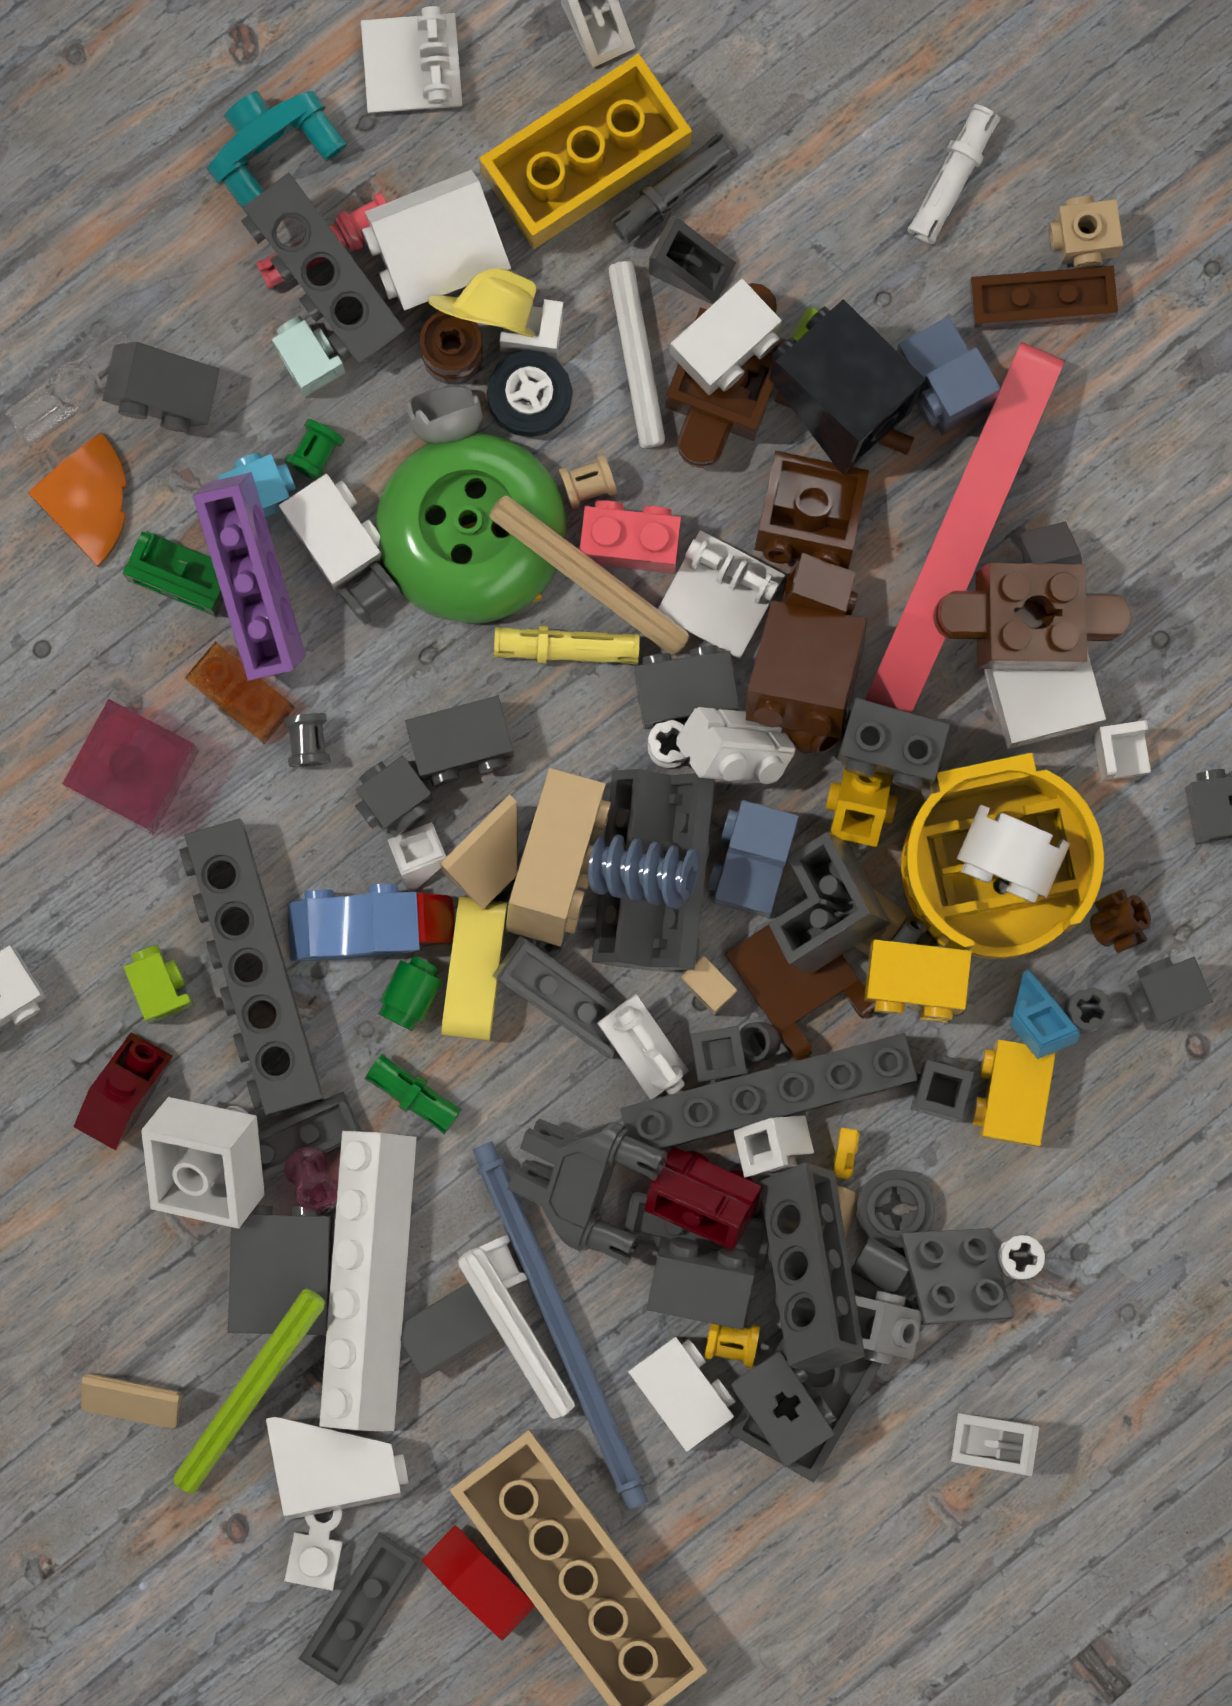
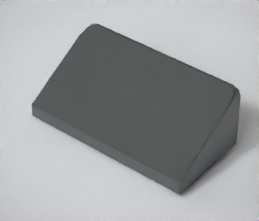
[400,1283,499,1379]

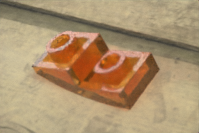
[185,641,295,744]

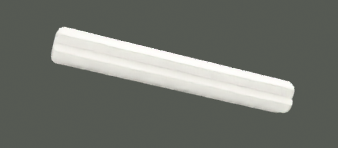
[609,261,665,448]
[458,1247,575,1419]

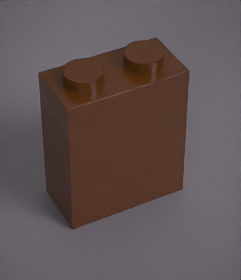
[746,601,867,739]

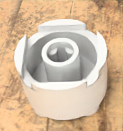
[957,805,1070,903]

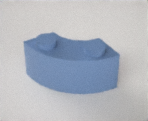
[287,884,420,961]

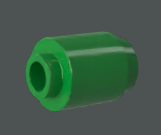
[378,956,443,1032]

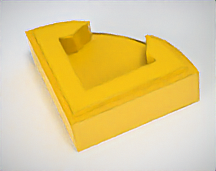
[833,1128,860,1180]

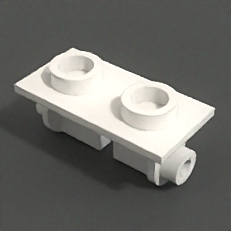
[597,994,689,1100]

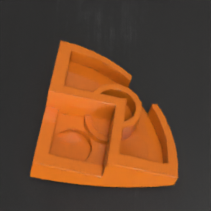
[28,433,127,567]

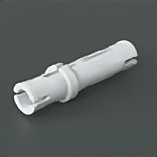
[907,104,1001,245]

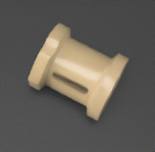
[558,454,617,510]

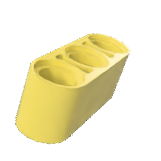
[441,896,508,1041]

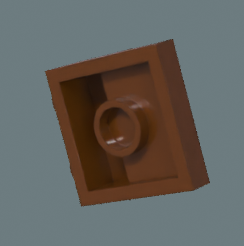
[754,450,869,569]

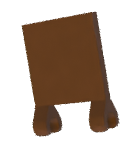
[725,924,875,1061]

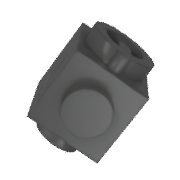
[355,755,433,838]

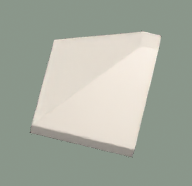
[388,822,446,892]

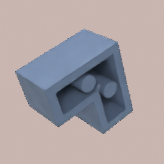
[896,316,1001,436]
[707,800,799,918]

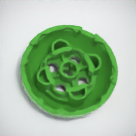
[375,433,567,624]

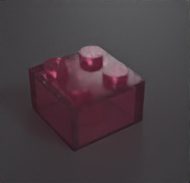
[62,699,199,835]

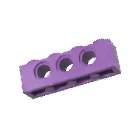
[193,472,306,681]

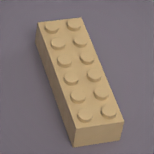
[449,1429,708,1706]

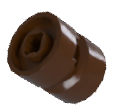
[420,311,483,384]

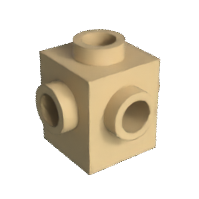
[1048,196,1123,269]

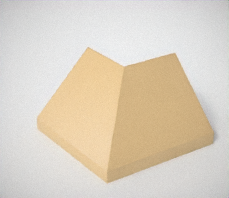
[440,794,518,909]

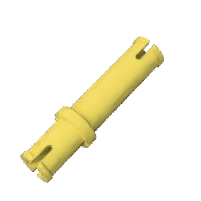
[494,625,640,665]

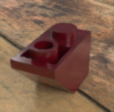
[73,1032,173,1151]

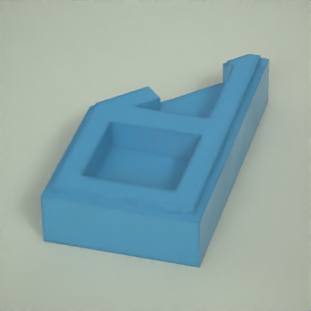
[1010,969,1080,1059]

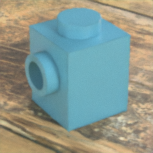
[218,453,297,518]

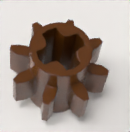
[1090,889,1151,953]

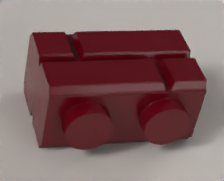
[644,1146,762,1251]

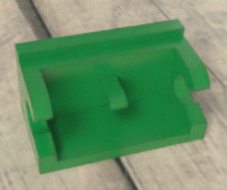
[123,531,223,617]

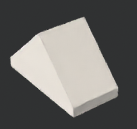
[561,0,635,68]
[951,1413,1039,1476]

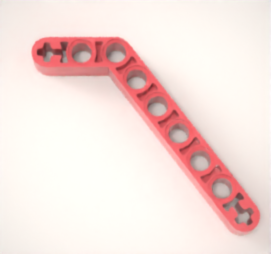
[865,342,1065,713]

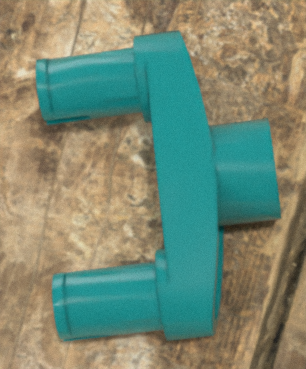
[207,91,347,215]

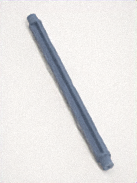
[473,1141,648,1510]

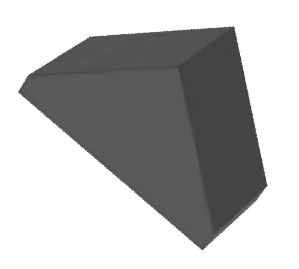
[649,216,736,304]

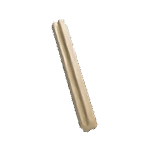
[489,496,689,655]

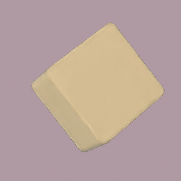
[680,956,737,1016]

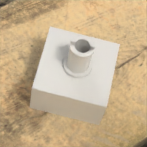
[141,1097,265,1229]

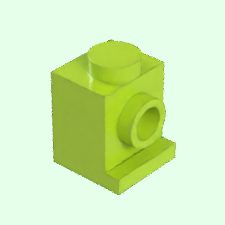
[123,945,194,1024]

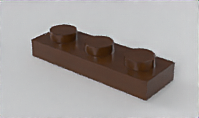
[969,266,1118,328]

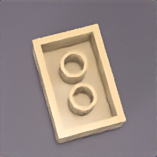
[505,768,611,947]

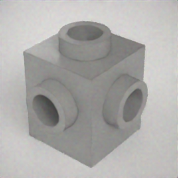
[855,1291,922,1365]

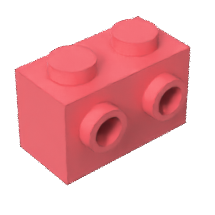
[580,500,681,574]

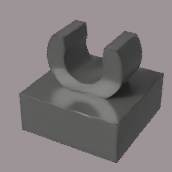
[690,1026,747,1083]

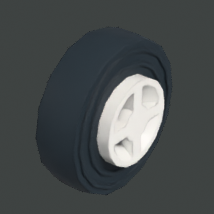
[486,350,573,437]

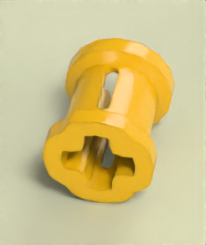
[704,1323,760,1368]

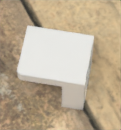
[500,299,564,359]
[1093,720,1151,782]

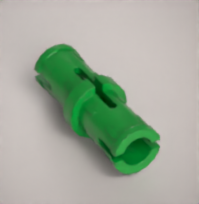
[364,1054,462,1134]

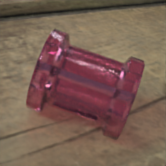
[284,1147,338,1211]

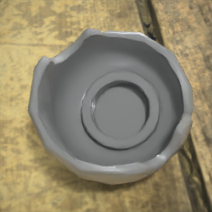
[406,386,483,444]

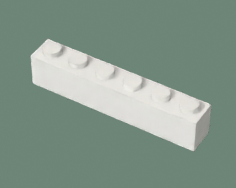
[319,1131,417,1431]

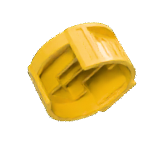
[901,753,1104,959]

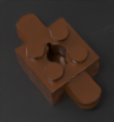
[665,283,786,468]
[933,563,1131,670]

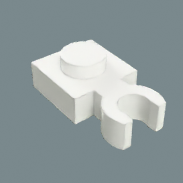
[284,1509,343,1591]

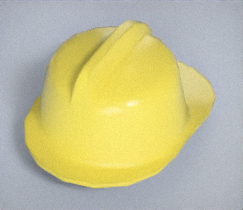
[428,268,536,338]

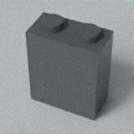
[228,1205,333,1335]

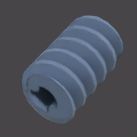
[588,834,698,909]

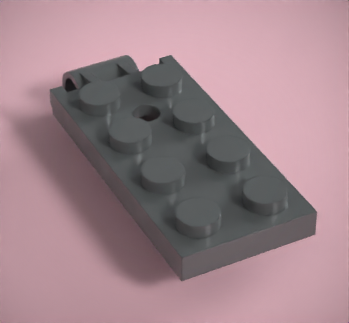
[728,1237,909,1483]

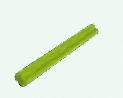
[173,1289,325,1494]

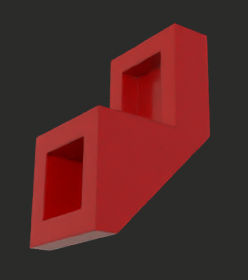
[421,1525,535,1641]

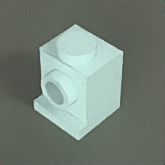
[272,316,345,398]

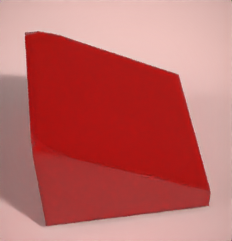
[416,893,455,946]

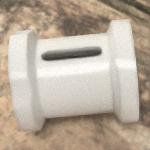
[647,720,687,769]
[480,1235,527,1289]
[997,1235,1045,1280]

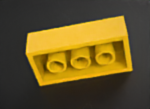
[479,53,692,250]

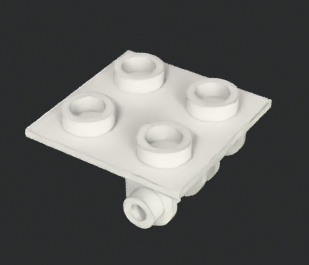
[361,6,462,114]
[658,530,785,659]

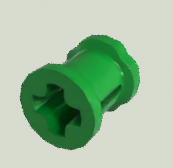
[284,419,345,481]

